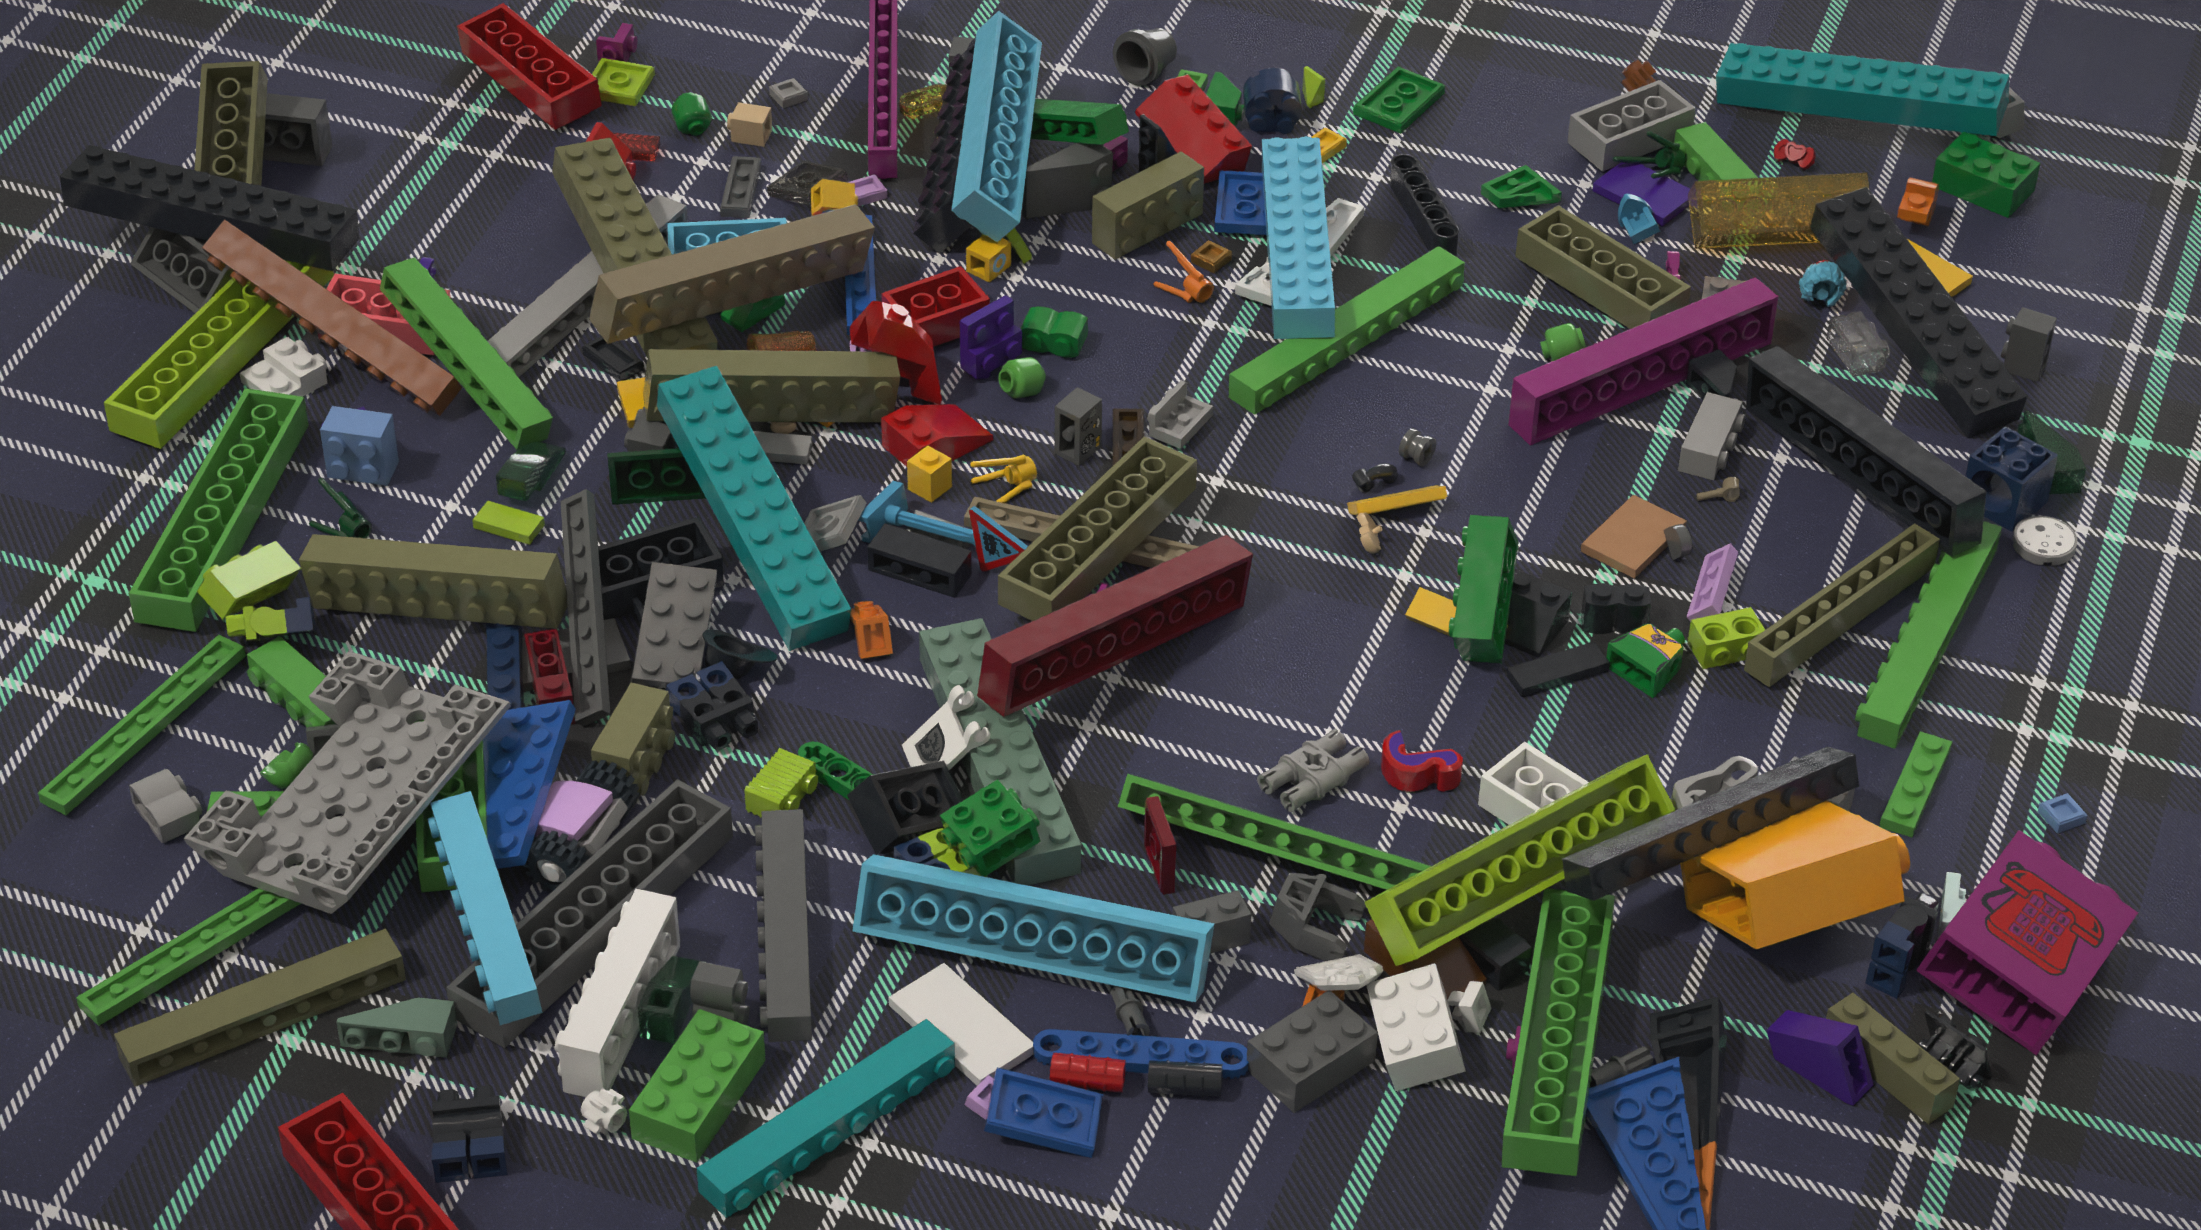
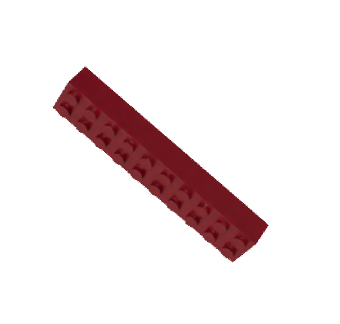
[977,535,1253,717]

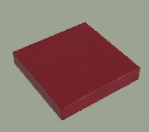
[1144,796,1176,895]

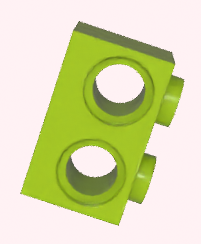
[1687,607,1765,669]

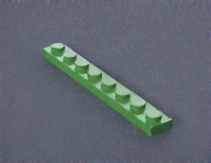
[38,635,246,815]
[76,862,303,1026]

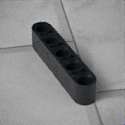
[1390,154,1459,256]

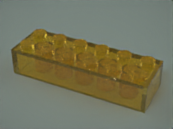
[1688,173,1870,249]

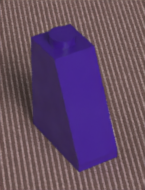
[1766,1010,1874,1106]

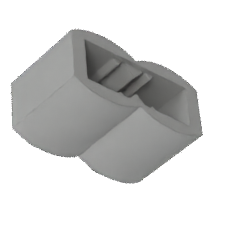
[129,769,202,843]

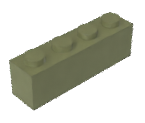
[1826,993,1960,1125]

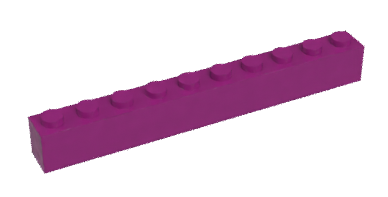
[868,0,898,179]

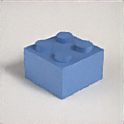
[320,406,399,486]

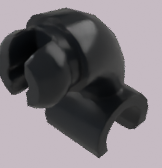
[1352,463,1398,493]

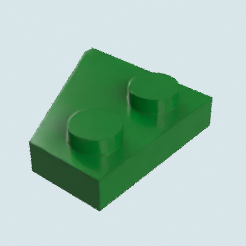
[1481,165,1562,208]

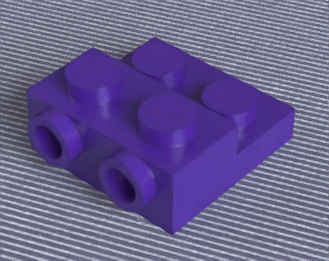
[960,295,1022,379]

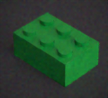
[1932,132,2041,218]

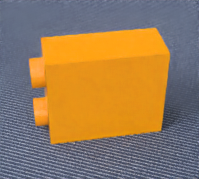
[1680,801,1910,949]

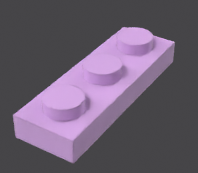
[1687,543,1738,622]

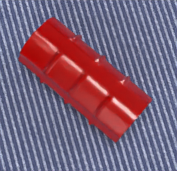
[1050,1052,1126,1093]

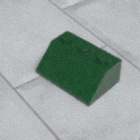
[607,448,706,505]

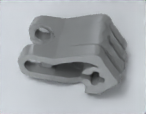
[1670,756,1758,810]

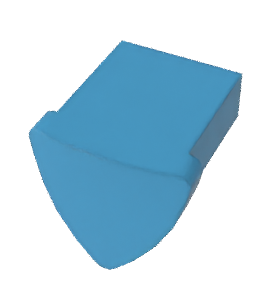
[1618,194,1660,244]

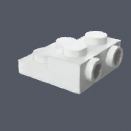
[240,336,327,397]

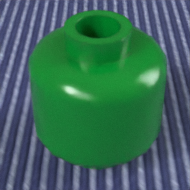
[671,92,712,136]

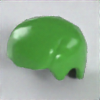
[260,742,313,789]

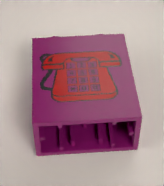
[1916,830,2138,1055]

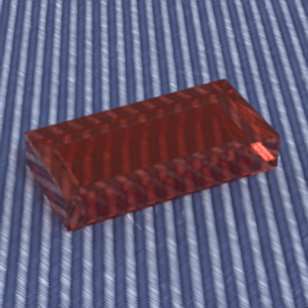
[613,133,660,161]

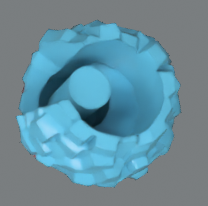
[1799,260,1847,307]

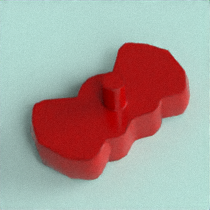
[1774,139,1816,171]

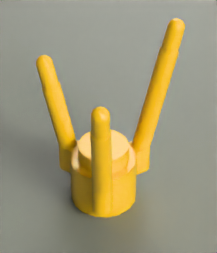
[970,454,1037,503]

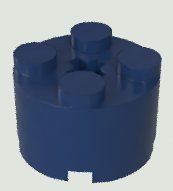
[1243,68,1302,134]

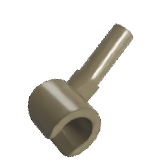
[1696,477,1740,502]

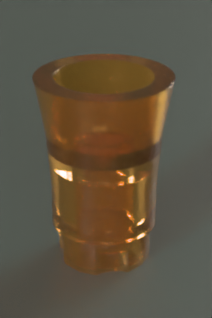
[747,330,816,351]

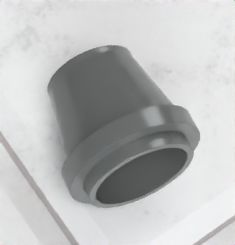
[1113,28,1177,86]

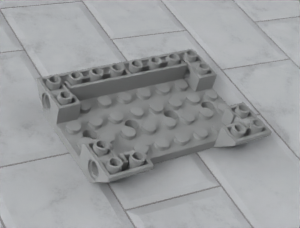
[184,651,511,914]

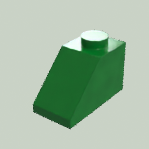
[1206,72,1245,127]

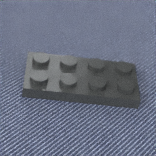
[632,562,717,691]

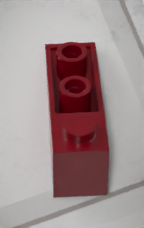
[524,629,575,725]

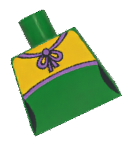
[1606,624,1685,698]

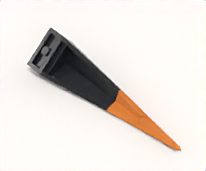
[1650,997,1727,1230]

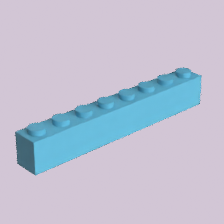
[427,791,543,1025]

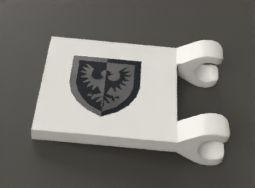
[902,685,991,770]

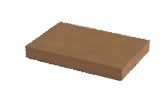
[1581,494,1687,579]

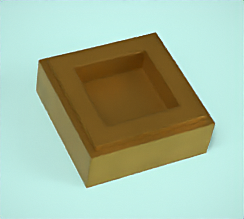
[1191,240,1232,274]

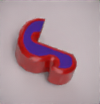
[1381,730,1463,792]

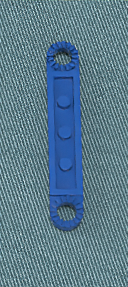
[1033,1029,1249,1079]

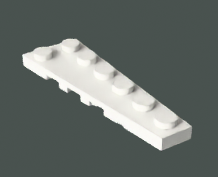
[1235,198,1364,306]

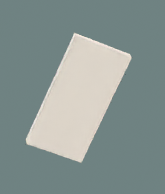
[889,963,1034,1086]

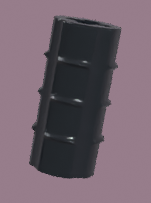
[1148,1060,1223,1098]

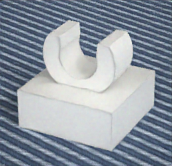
[1447,981,1491,1033]

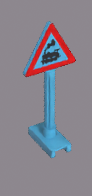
[858,481,1028,572]

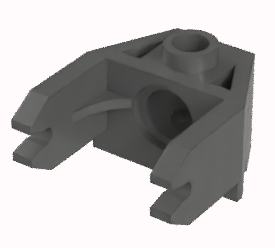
[1269,873,1366,961]

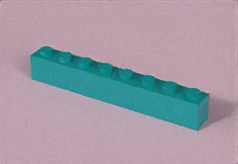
[697,1019,955,1218]

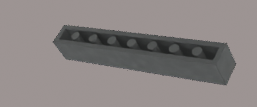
[755,809,812,1042]

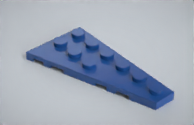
[483,700,576,869]
[1586,1057,1706,1230]

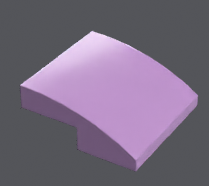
[534,781,613,842]

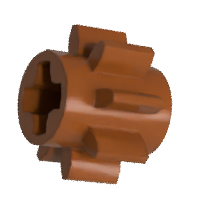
[1621,59,1656,92]

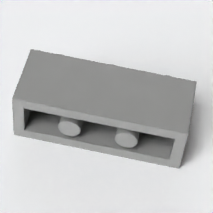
[1678,392,1746,480]

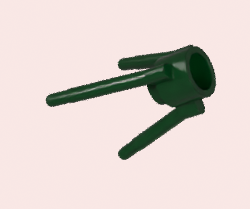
[1613,131,1686,179]
[309,478,372,538]

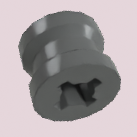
[1399,428,1437,466]

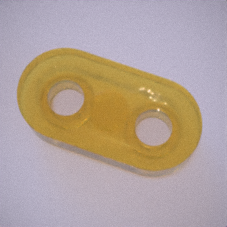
[899,84,947,119]

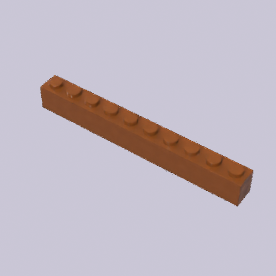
[202,220,463,416]

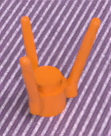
[1154,241,1214,303]

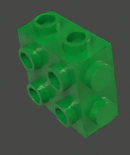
[940,779,1041,877]

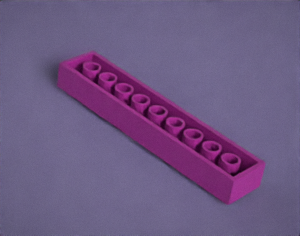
[1508,277,1779,446]

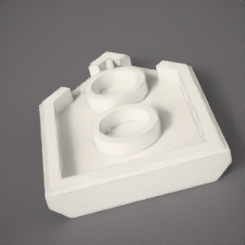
[1294,954,1383,991]

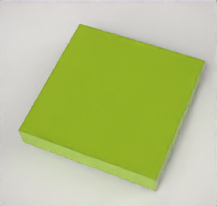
[592,58,655,106]

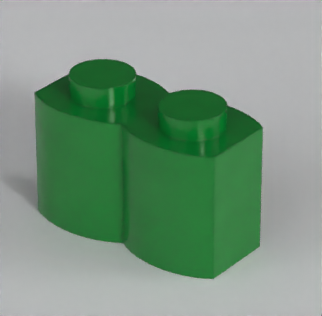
[1020,306,1088,358]

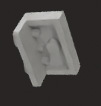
[1147,380,1213,449]

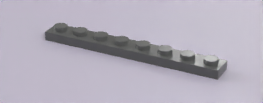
[560,489,610,727]

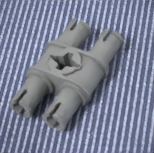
[1257,729,1369,812]

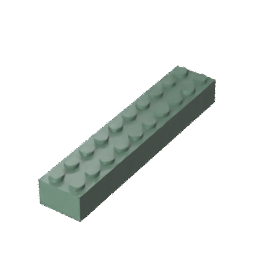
[919,618,1081,886]

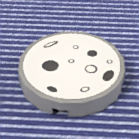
[2012,516,2078,566]

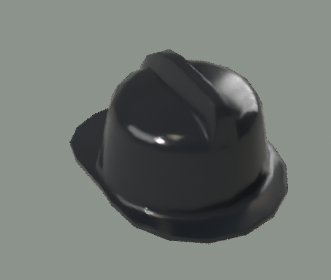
[702,629,778,679]

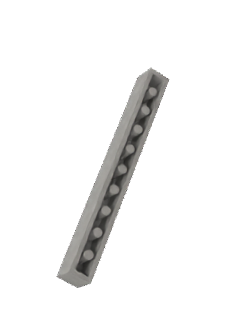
[487,194,688,378]

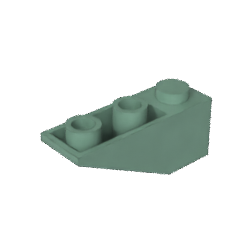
[336,997,457,1058]

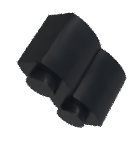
[1581,583,1651,634]

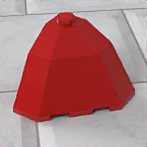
[849,300,942,405]

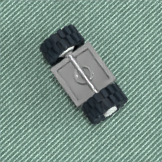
[523,760,640,893]

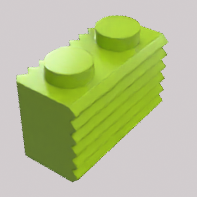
[744,748,818,818]

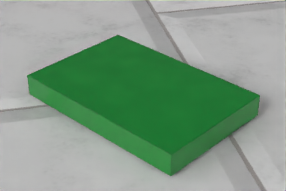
[1353,66,1445,134]

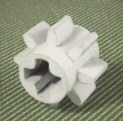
[581,1088,627,1135]

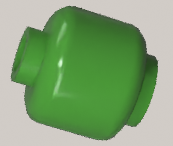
[1540,323,1586,361]
[998,357,1046,399]

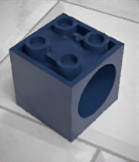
[1965,426,2058,532]

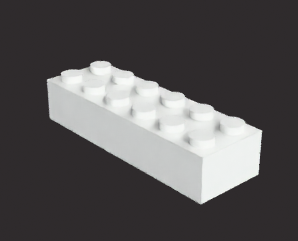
[555,889,680,1097]

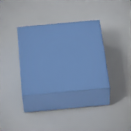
[2038,793,2088,834]

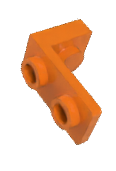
[850,601,893,659]

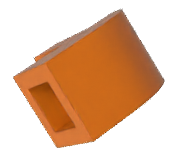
[1897,177,1939,226]

